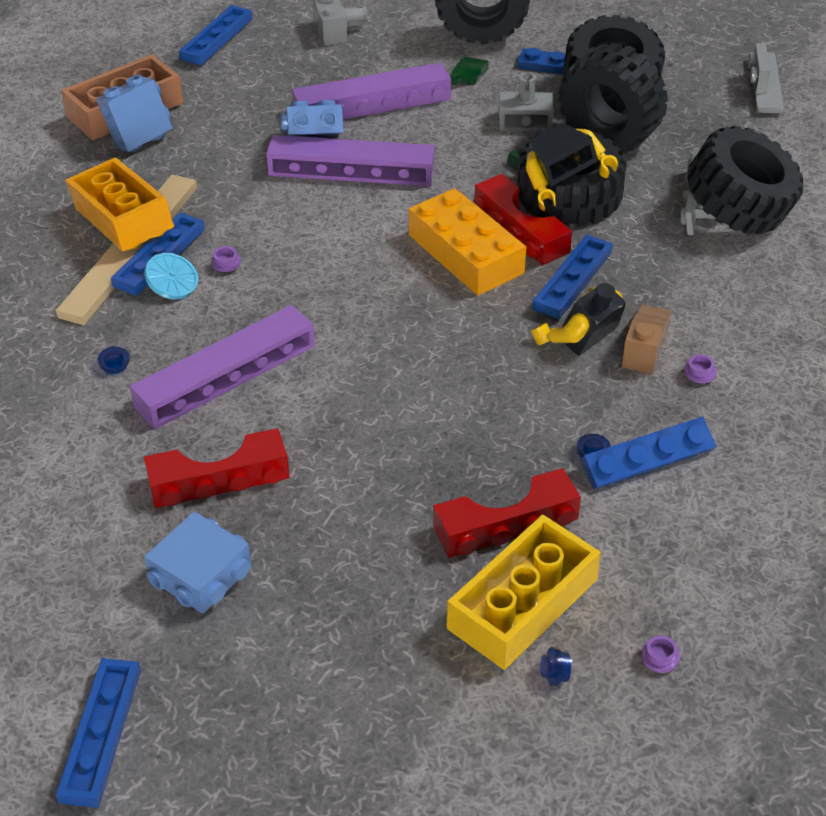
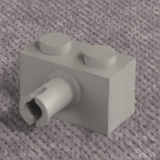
[313,0,367,46]
[499,72,554,132]

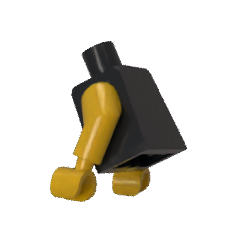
[526,123,618,211]
[530,283,626,356]

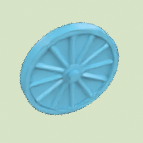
[144,253,199,300]

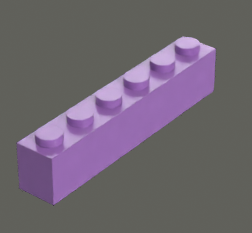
[292,63,451,120]
[266,135,435,186]
[130,305,315,430]

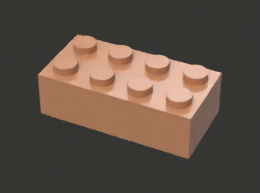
[61,54,183,140]

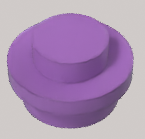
[211,246,241,272]
[684,354,717,383]
[641,635,680,673]

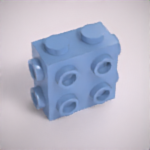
[96,75,173,153]
[280,100,343,137]
[144,511,252,614]

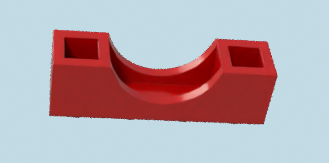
[473,173,572,266]
[144,428,290,508]
[433,468,581,558]

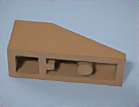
[622,304,672,374]

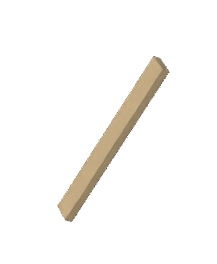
[56,174,197,325]

